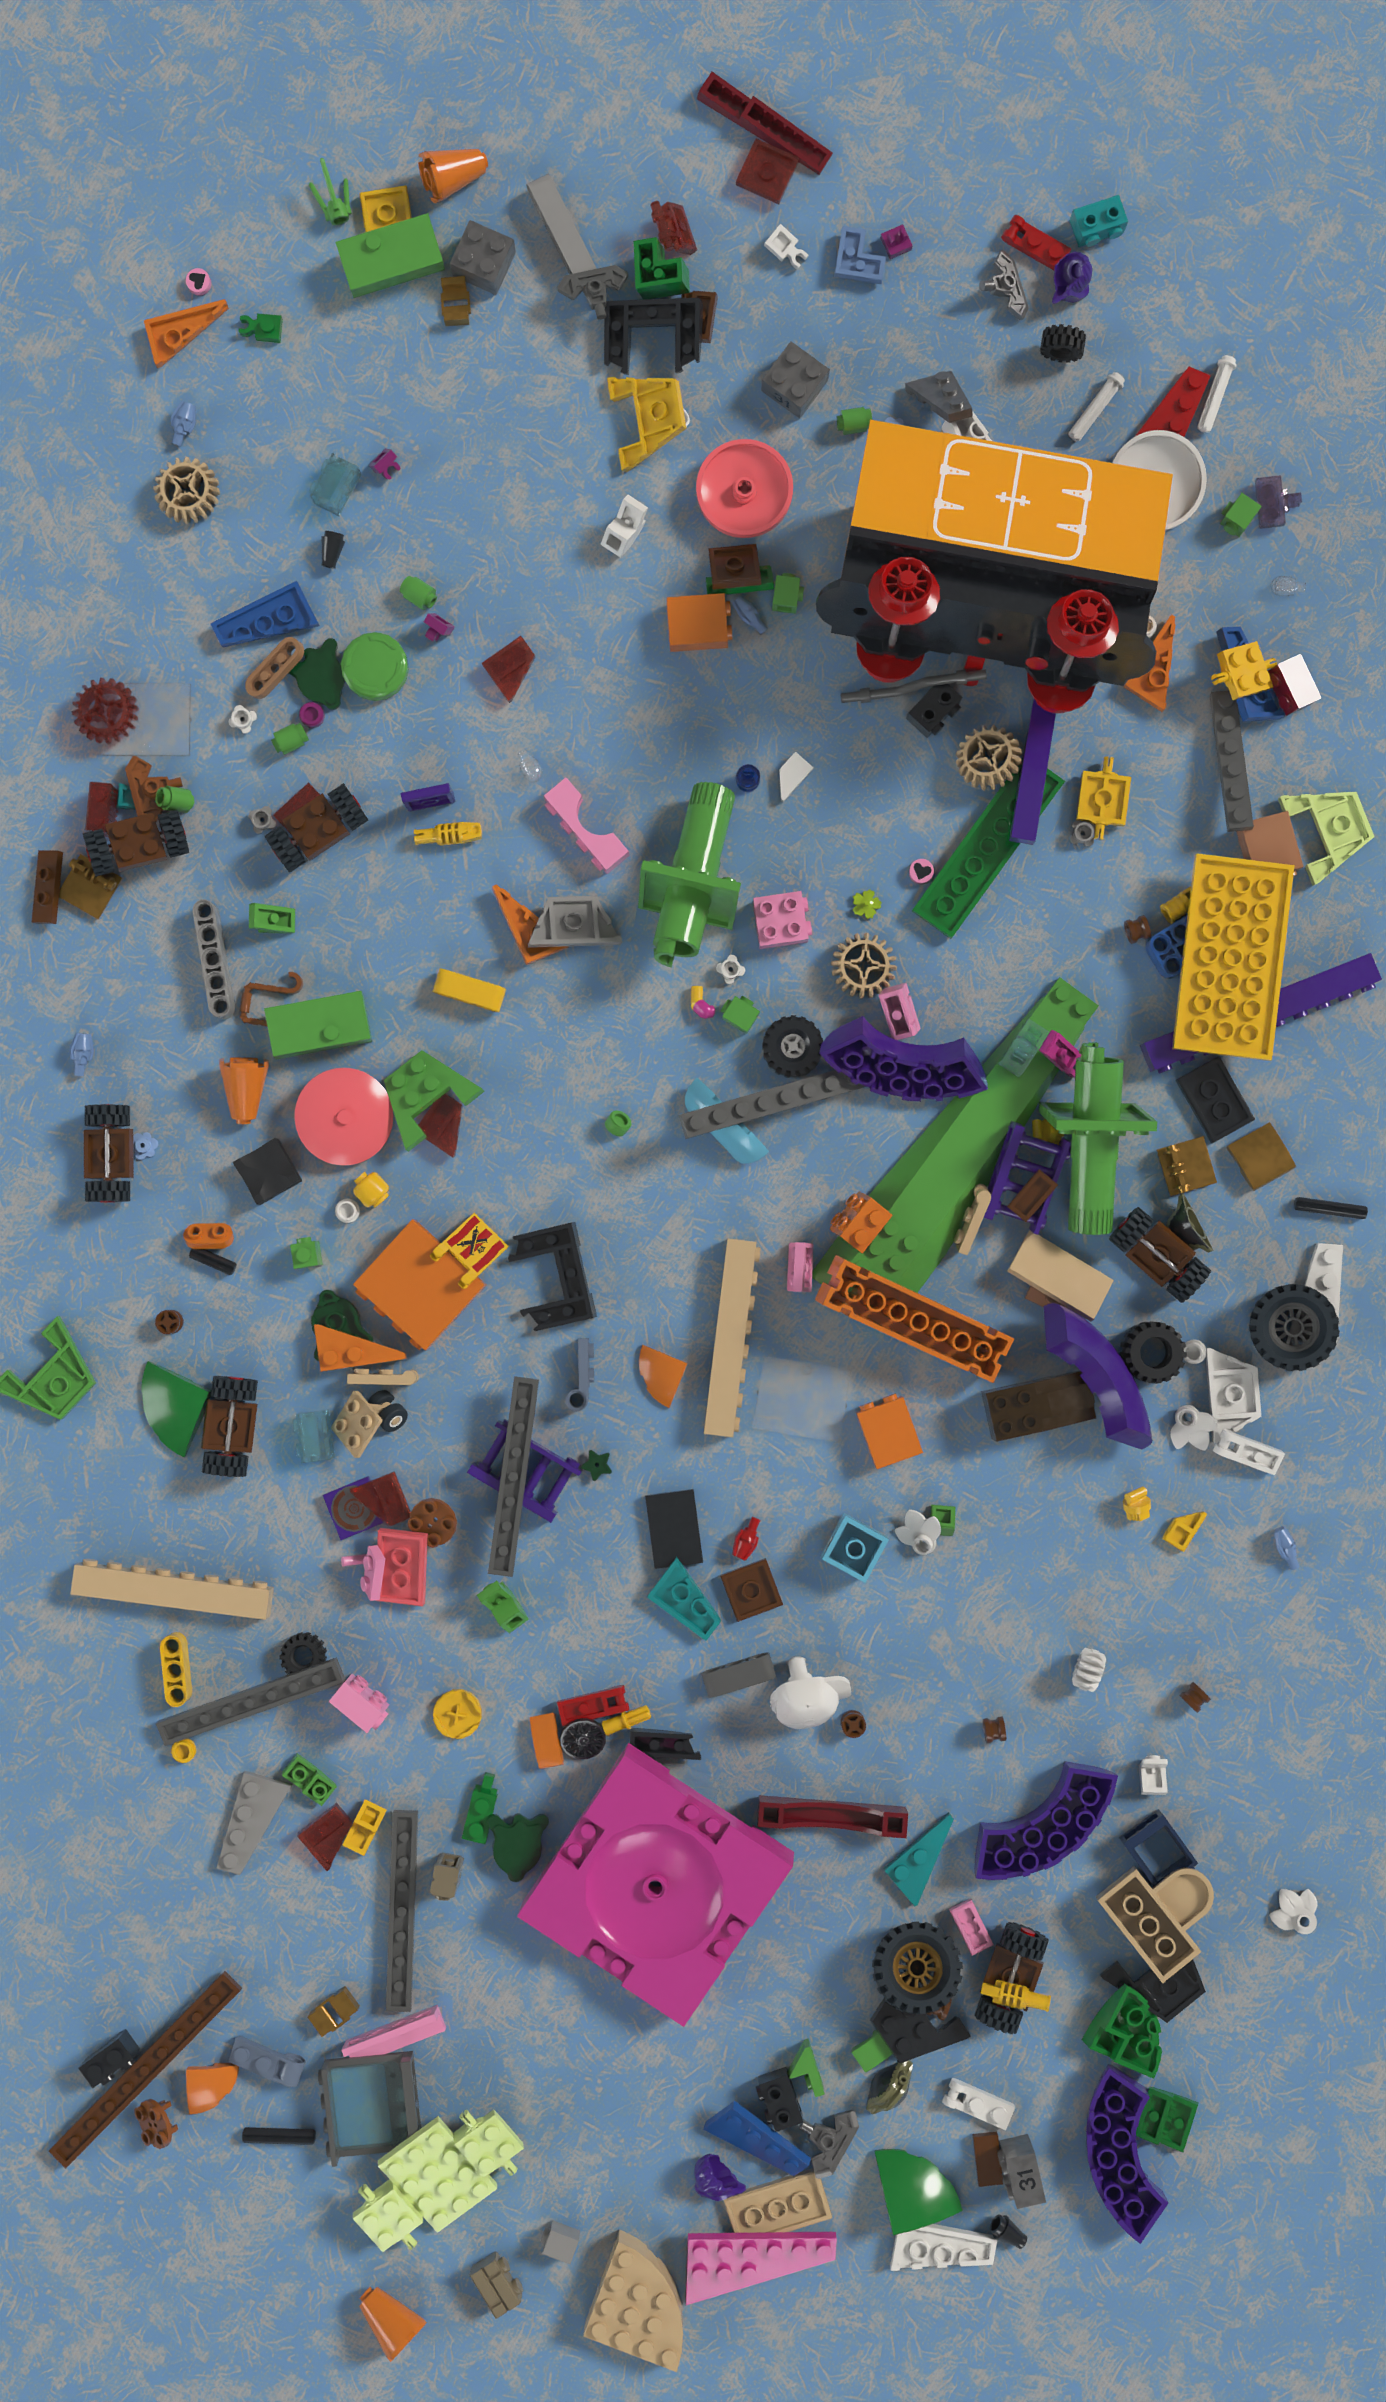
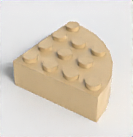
[583,2229,683,2372]

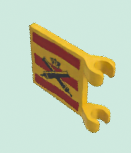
[430,1213,509,1289]

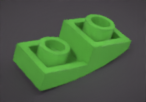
[282,1753,337,1806]
[851,2030,892,2073]

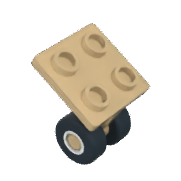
[331,1390,408,1458]

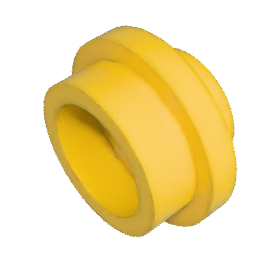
[171,1738,196,1763]

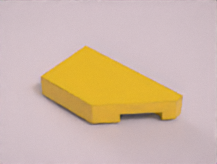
[1162,1511,1207,1552]

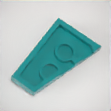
[647,1557,721,1641]

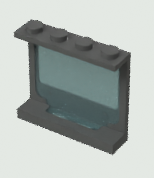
[318,2051,422,2167]

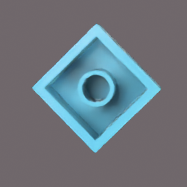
[820,1513,889,1583]

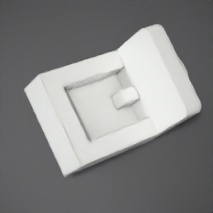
[1139,1755,1168,1795]

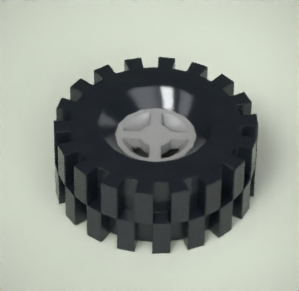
[762,1015,823,1078]

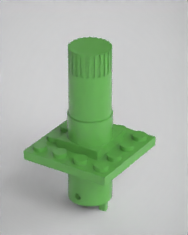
[638,782,741,968]
[1038,1042,1157,1235]

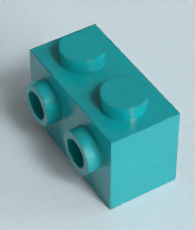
[1069,195,1128,248]

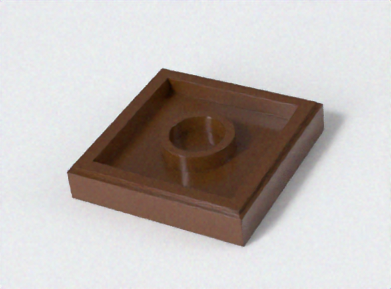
[708,544,761,590]
[720,1558,783,1622]

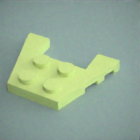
[1278,792,1374,886]

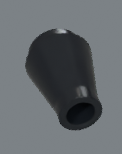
[321,531,345,569]
[989,2214,1027,2249]

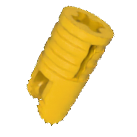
[1160,886,1191,924]

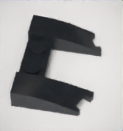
[604,298,703,375]
[508,1222,597,1331]
[630,1728,701,1760]

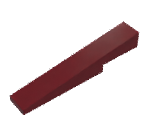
[697,71,833,175]

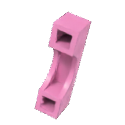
[544,777,630,874]

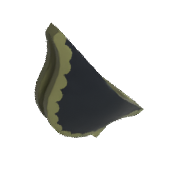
[1166,1193,1214,1253]
[866,2060,913,2114]

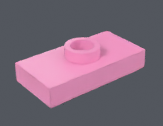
[949,1898,994,1956]

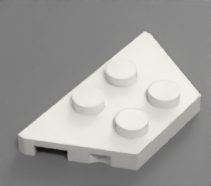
[1205,1348,1262,1443]

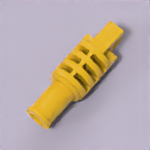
[414,822,482,846]
[980,1980,1051,2012]

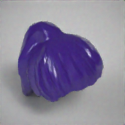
[1052,251,1093,304]
[694,2154,746,2201]

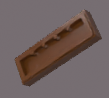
[32,850,63,924]

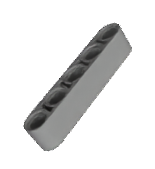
[526,174,597,274]
[193,899,235,1020]

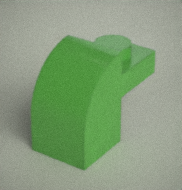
[477,1580,529,1634]

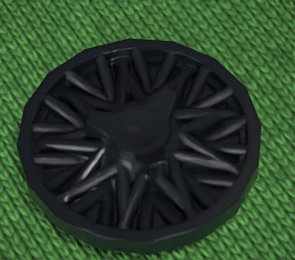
[560,1718,606,1759]

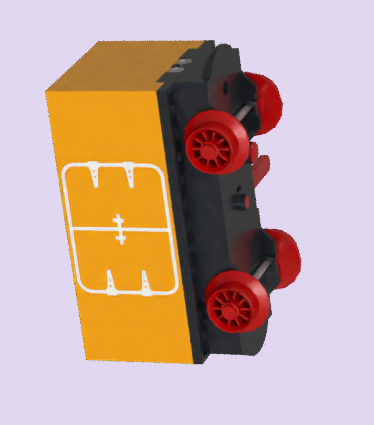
[816,419,1173,713]

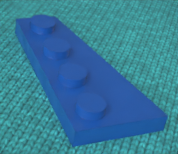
[210,581,320,647]
[703,2101,811,2176]

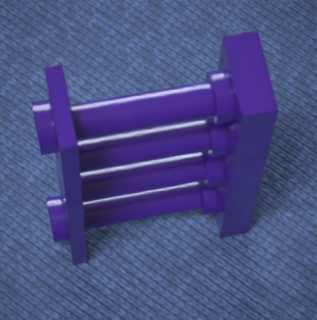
[984,1121,1071,1235]
[467,1419,582,1523]

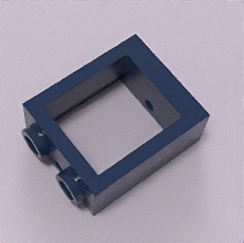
[1119,1809,1198,1886]

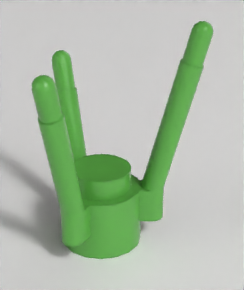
[309,158,352,225]

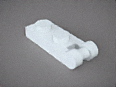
[1213,1428,1285,1475]
[942,2078,1015,2130]

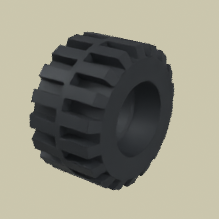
[1120,1321,1187,1384]

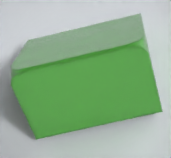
[930,1504,955,1536]

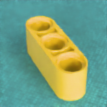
[432,968,506,1013]
[160,1632,192,1707]

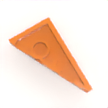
[144,299,229,368]
[1124,614,1176,712]
[492,884,569,965]
[314,1324,407,1372]

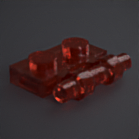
[650,201,697,255]

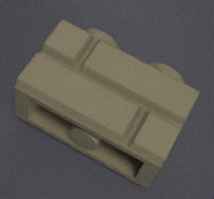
[430,1853,464,1901]
[469,2251,523,2319]

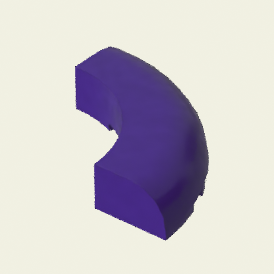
[820,1016,988,1102]
[1043,1303,1153,1450]
[974,1761,1118,1880]
[1086,2064,1169,2244]

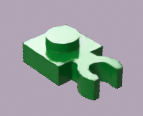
[239,313,283,343]

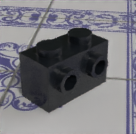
[906,684,963,738]
[78,2029,140,2088]
[756,2067,804,2132]

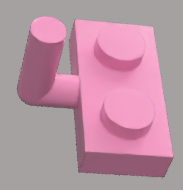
[341,1545,385,1601]

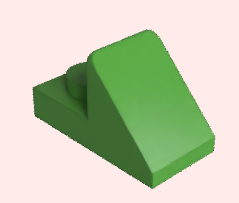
[249,903,295,933]
[788,2038,825,2097]

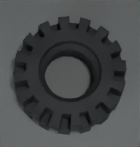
[1040,324,1086,363]
[279,1632,327,1675]

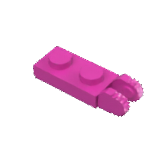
[1039,1029,1081,1079]

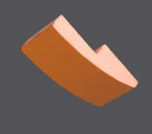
[530,1713,564,1769]

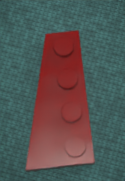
[1136,366,1211,437]

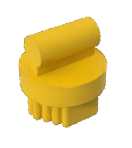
[1032,1119,1064,1145]
[1123,1486,1151,1522]

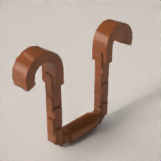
[239,972,303,1027]

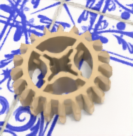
[153,456,220,524]
[956,724,1022,791]
[831,933,897,999]

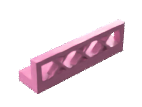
[341,2005,446,2067]

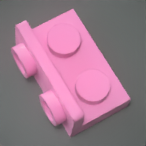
[787,1242,814,1292]

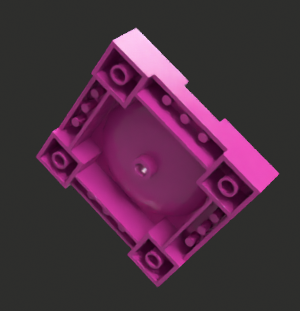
[517,1743,794,2027]

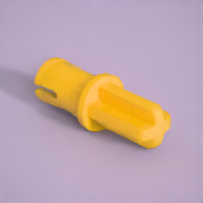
[602,1705,651,1736]

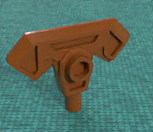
[125,756,183,822]

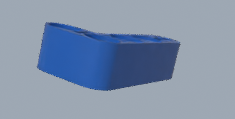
[1145,915,1188,979]

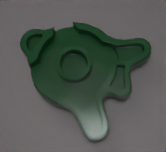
[288,638,346,710]
[311,1290,373,1361]
[487,1813,549,1882]

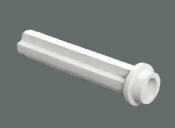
[1197,355,1237,433]
[1068,372,1125,442]

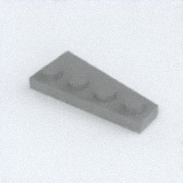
[217,1771,293,1875]

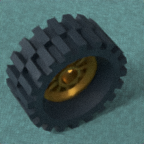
[872,1921,963,2014]

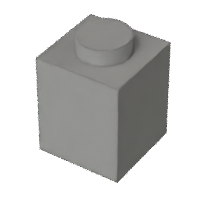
[540,2220,580,2264]

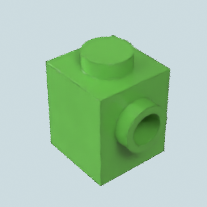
[1220,493,1262,538]
[772,573,804,614]
[721,996,760,1034]
[290,1237,323,1269]

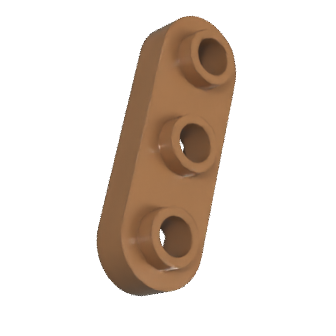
[245,637,304,699]

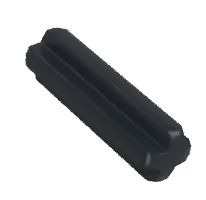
[189,1249,237,1275]

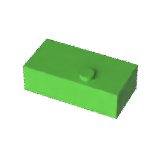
[335,213,445,298]
[264,991,373,1060]

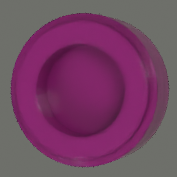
[299,702,325,728]

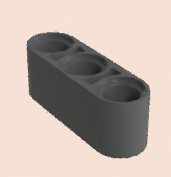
[701,1652,776,1698]

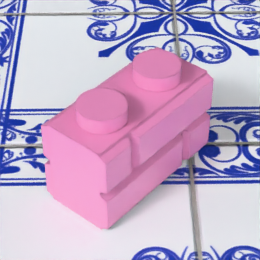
[878,983,921,1040]

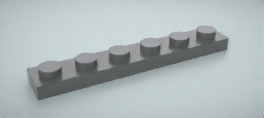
[1210,690,1254,832]

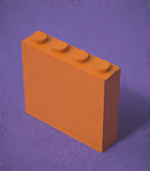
[353,1219,487,1350]

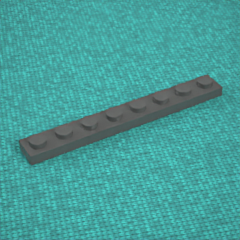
[679,1070,866,1139]
[488,1376,539,1577]
[156,1657,346,1746]
[386,1810,418,2012]

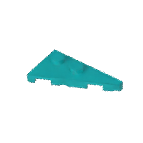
[884,1812,954,1907]

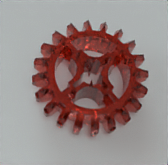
[71,677,139,744]

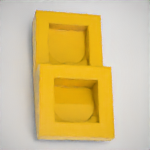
[342,1799,387,1856]

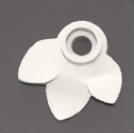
[1171,1405,1218,1451]
[895,1510,941,1555]
[1269,1889,1318,1934]

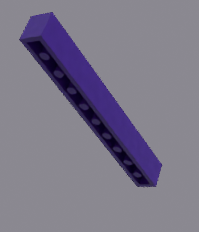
[1139,953,1382,1074]

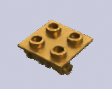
[59,854,123,920]
[1157,1136,1217,1196]

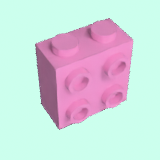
[753,891,812,949]
[329,1674,390,1733]

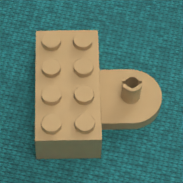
[1096,1866,1214,1983]

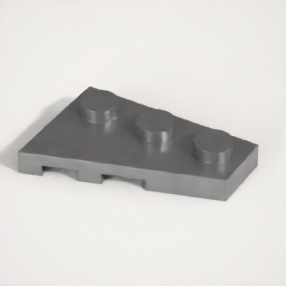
[905,371,973,423]

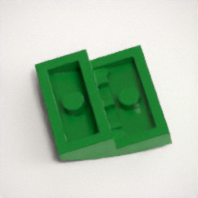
[1136,2087,1199,2152]

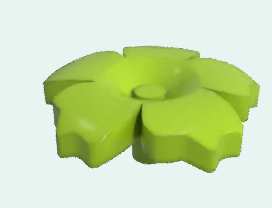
[853,889,882,919]

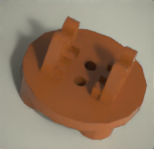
[408,1498,457,1548]
[134,2099,178,2149]

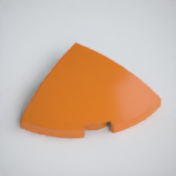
[639,1345,688,1408]
[186,2063,239,2114]

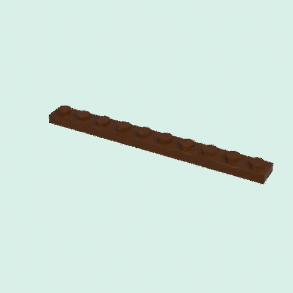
[49,1971,242,2169]

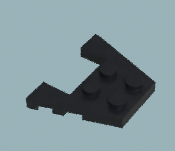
[870,1954,971,2063]
[1100,1959,1206,2023]

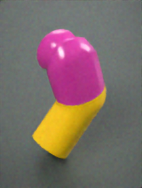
[691,986,716,1019]

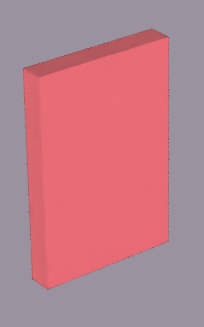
[376,1528,428,1606]

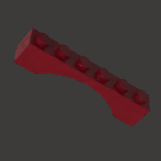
[757,1795,908,1839]

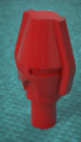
[732,1517,761,1561]

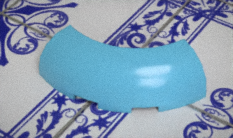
[685,1078,769,1163]

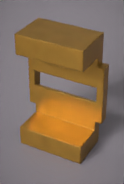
[440,276,471,326]
[307,1986,360,2037]

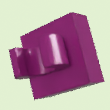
[880,224,913,259]
[368,448,401,480]
[423,613,455,642]

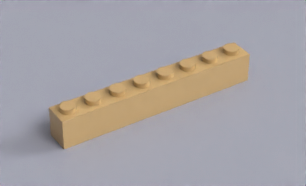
[704,1238,761,1437]
[70,1559,274,1620]

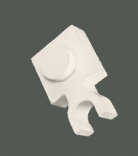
[764,224,809,270]

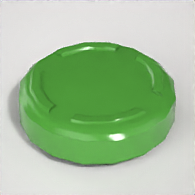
[341,632,409,701]

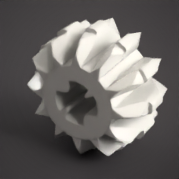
[1072,1648,1106,1692]

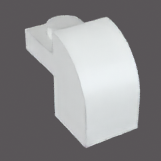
[600,495,648,558]

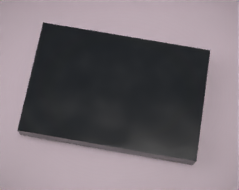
[1175,1056,1255,1144]
[645,1489,703,1569]

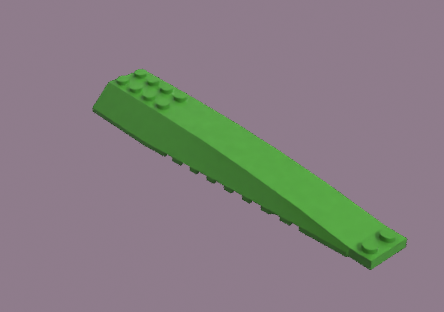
[812,977,1099,1293]

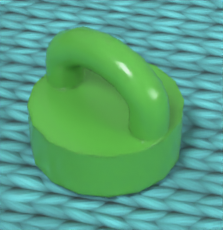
[605,1110,632,1137]

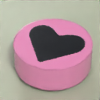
[186,268,211,296]
[909,859,934,884]

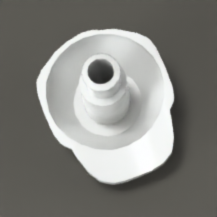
[770,1656,851,1729]

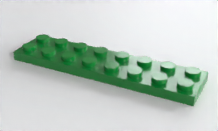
[912,759,1065,939]

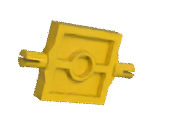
[1211,641,1277,700]
[1076,756,1131,840]

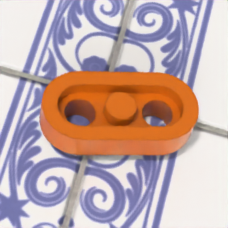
[183,1223,234,1249]

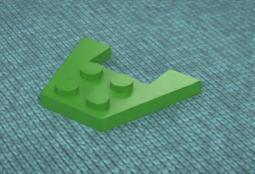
[384,1050,485,1152]
[0,1316,96,1420]

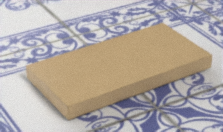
[1007,1230,1114,1322]
[724,2168,832,2233]

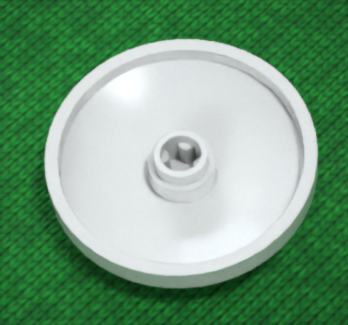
[1112,430,1207,531]

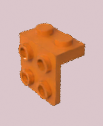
[829,1191,893,1254]

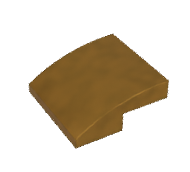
[1227,1122,1296,1191]

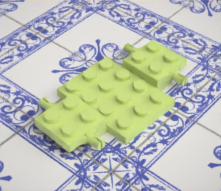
[353,2109,524,2252]

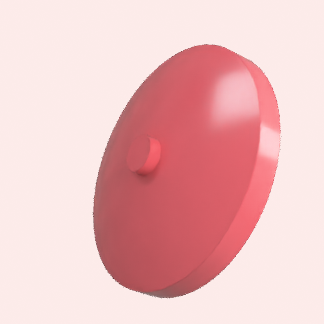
[696,439,793,538]
[294,1068,393,1165]

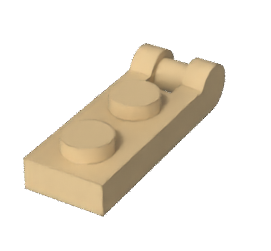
[954,1184,991,1256]
[347,1369,419,1385]

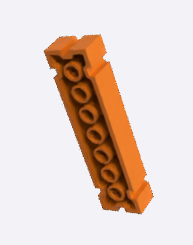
[815,1255,1014,1383]

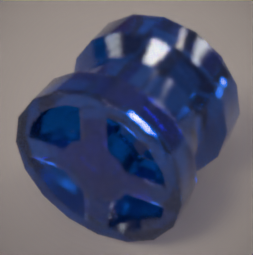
[736,764,760,792]

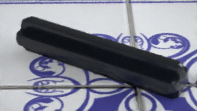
[1294,1197,1368,1219]
[242,2127,316,2145]

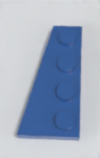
[1216,626,1285,722]

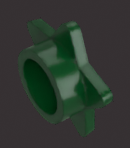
[581,1450,612,1481]

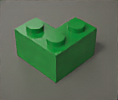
[633,237,690,300]

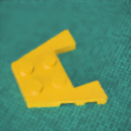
[607,377,686,472]

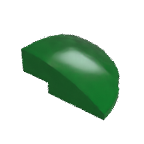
[141,1361,211,1458]
[1082,1984,1162,2079]
[874,2149,963,2236]

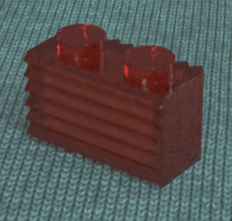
[85,782,118,837]

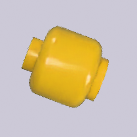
[353,1172,389,1208]

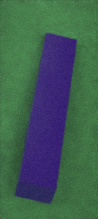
[1009,699,1056,845]

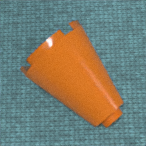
[418,149,488,203]
[219,1057,269,1124]
[359,2287,427,2362]

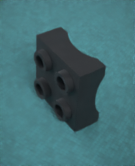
[233,1138,302,1205]

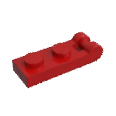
[1001,215,1072,271]
[557,1685,630,1727]

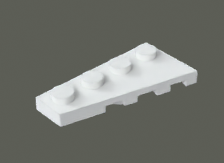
[1286,1243,1343,1343]
[890,2224,997,2271]

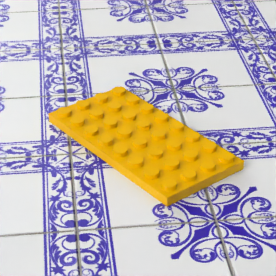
[1172,853,1295,1061]

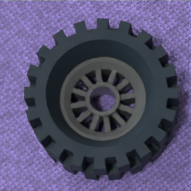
[1249,1284,1340,1371]

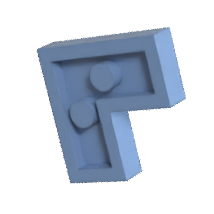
[834,226,886,284]

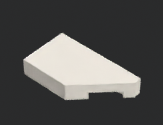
[779,752,814,803]

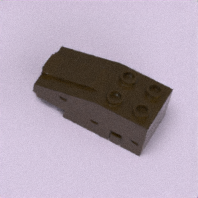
[981,1370,1096,1442]

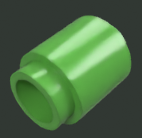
[836,407,872,435]
[400,576,437,610]
[271,723,309,755]
[155,786,194,813]

